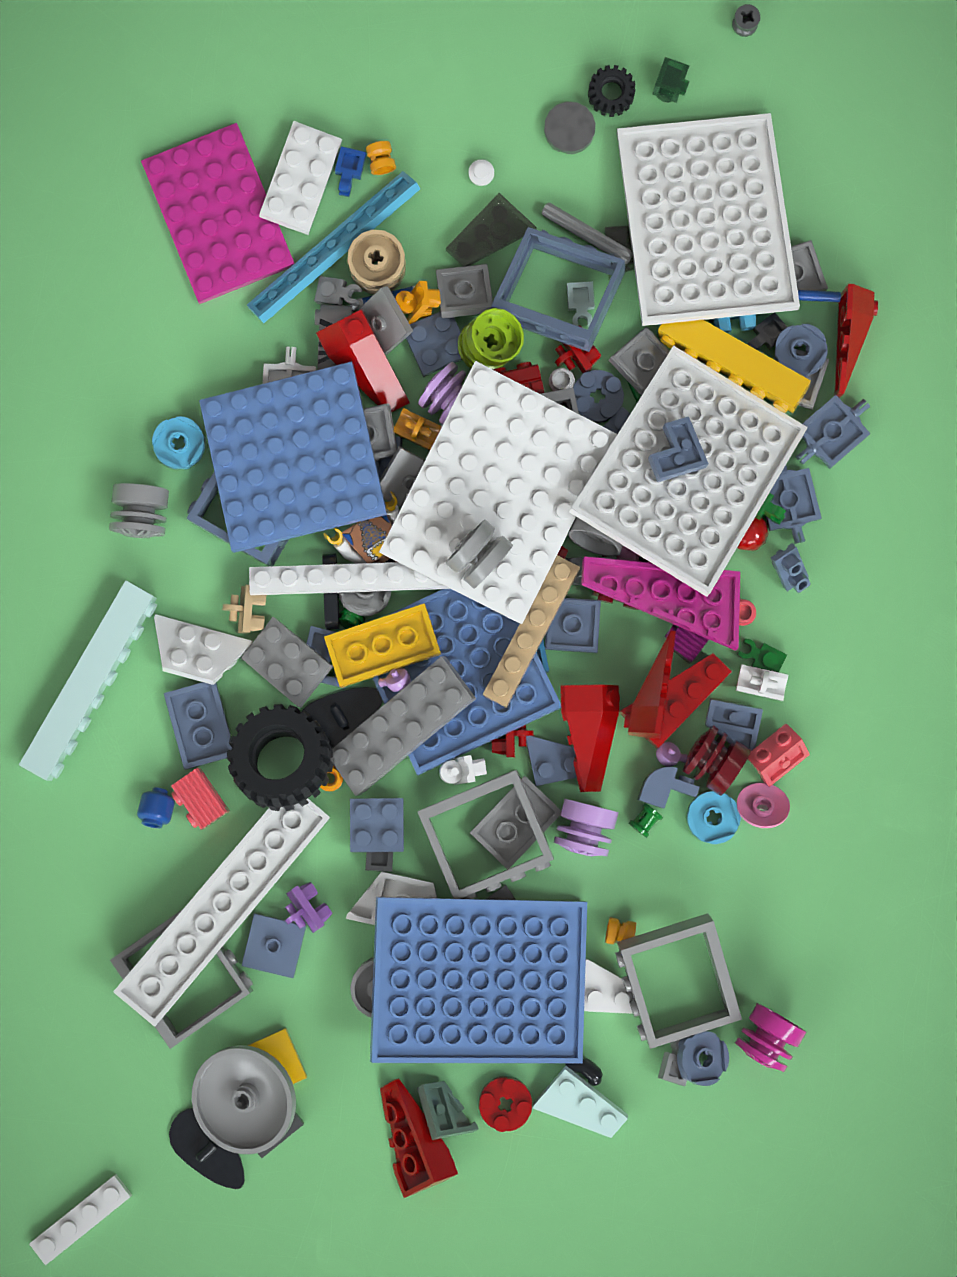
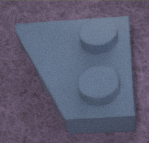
[705,698,763,751]

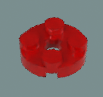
[479,1076,532,1132]

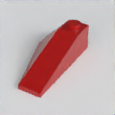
[834,284,878,398]
[316,309,410,412]
[624,630,676,740]
[561,685,620,792]
[380,1079,458,1198]

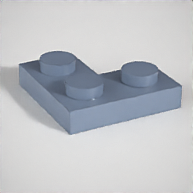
[648,416,709,482]

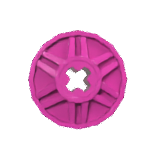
[735,1003,807,1072]

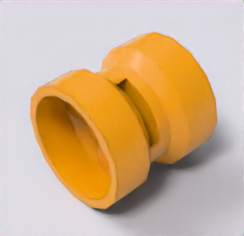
[366,141,396,175]
[605,917,636,945]

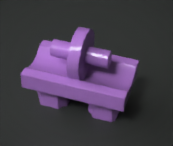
[285,882,332,933]

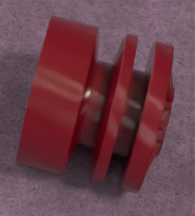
[683,725,751,796]

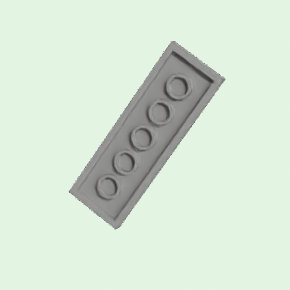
[331,656,476,796]

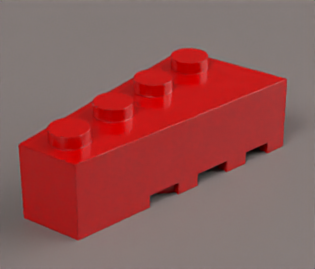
[619,653,732,748]

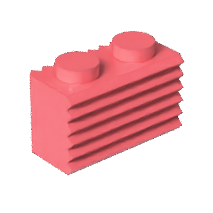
[171,768,230,830]

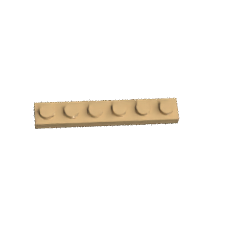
[483,556,580,708]

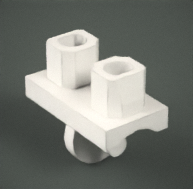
[736,665,789,701]
[439,755,487,785]

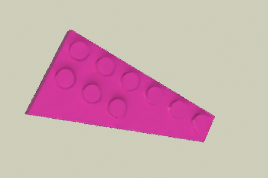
[581,557,740,651]

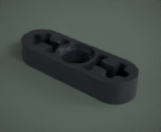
[322,553,340,630]

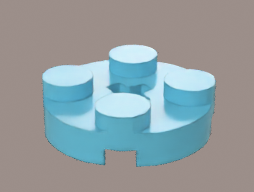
[152,416,206,470]
[687,791,741,844]

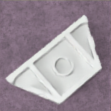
[154,614,253,685]
[346,871,437,925]

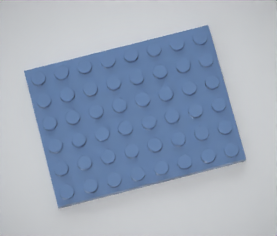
[370,897,587,1063]

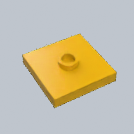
[247,1028,307,1084]

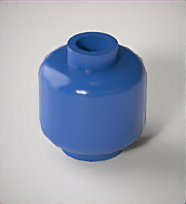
[137,787,175,829]

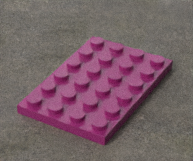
[141,123,295,304]

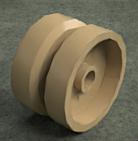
[347,230,406,294]

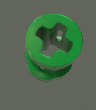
[628,803,663,838]

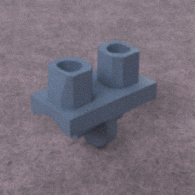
[771,543,811,593]

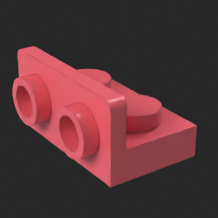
[748,724,810,787]

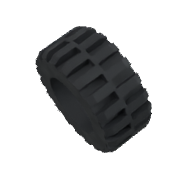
[227,704,333,811]

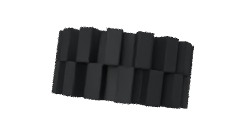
[588,65,636,117]

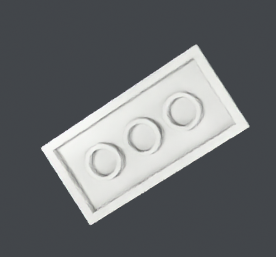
[259,121,342,235]

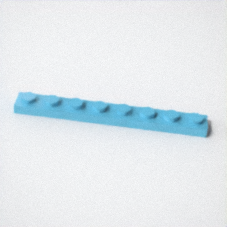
[247,171,420,323]

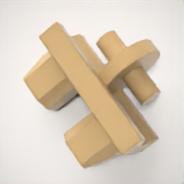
[222,584,267,634]

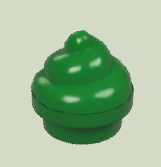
[339,608,365,629]

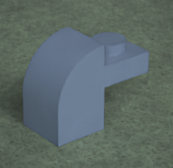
[637,767,700,809]

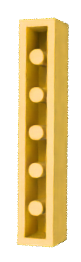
[658,320,811,414]

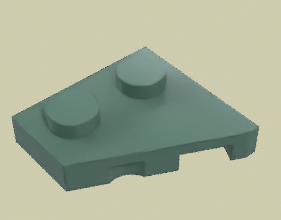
[417,1081,478,1140]

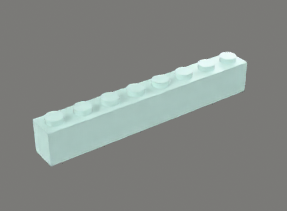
[19,580,157,781]

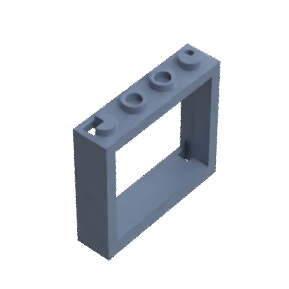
[491,227,625,352]
[187,472,289,567]

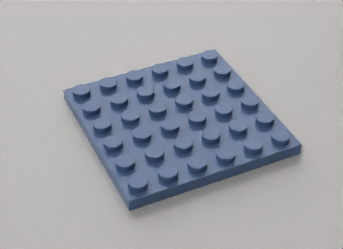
[199,362,388,553]
[373,589,561,775]

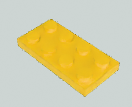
[324,603,442,688]

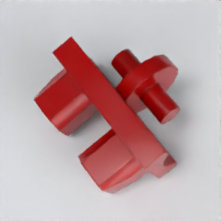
[555,325,601,373]
[492,725,534,758]

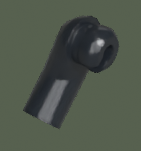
[565,1058,603,1086]

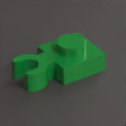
[737,639,787,673]

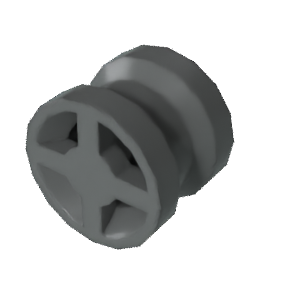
[732,4,760,37]

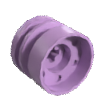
[418,362,466,425]
[553,798,619,857]

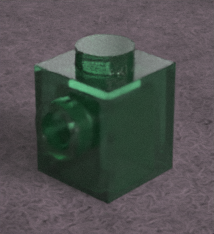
[653,57,690,103]

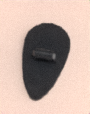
[302,687,383,749]
[169,1108,245,1189]

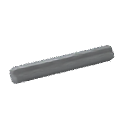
[542,203,633,264]

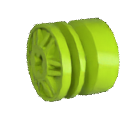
[458,308,524,370]

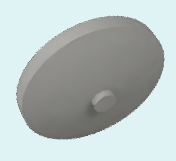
[192,1045,296,1154]

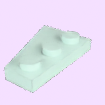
[532,1066,628,1138]

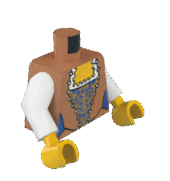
[324,491,400,564]

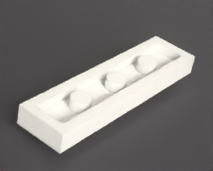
[29,1174,132,1265]

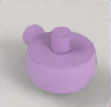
[378,668,411,692]
[656,742,687,767]

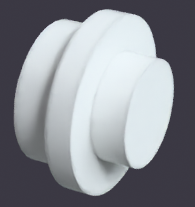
[468,160,494,186]
[549,368,575,391]

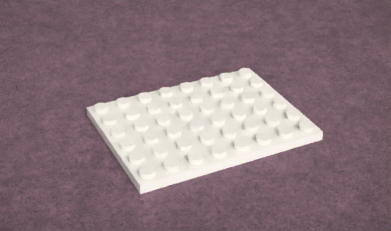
[616,113,800,326]
[569,345,808,597]
[379,361,617,624]

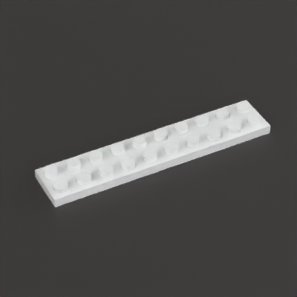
[113,798,330,1027]

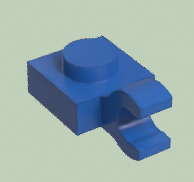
[335,146,366,197]

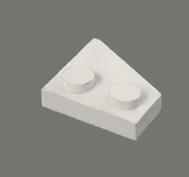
[584,959,634,1014]

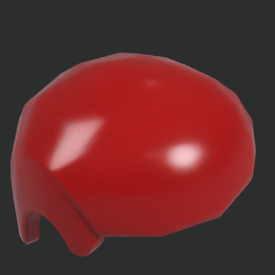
[737,518,769,551]

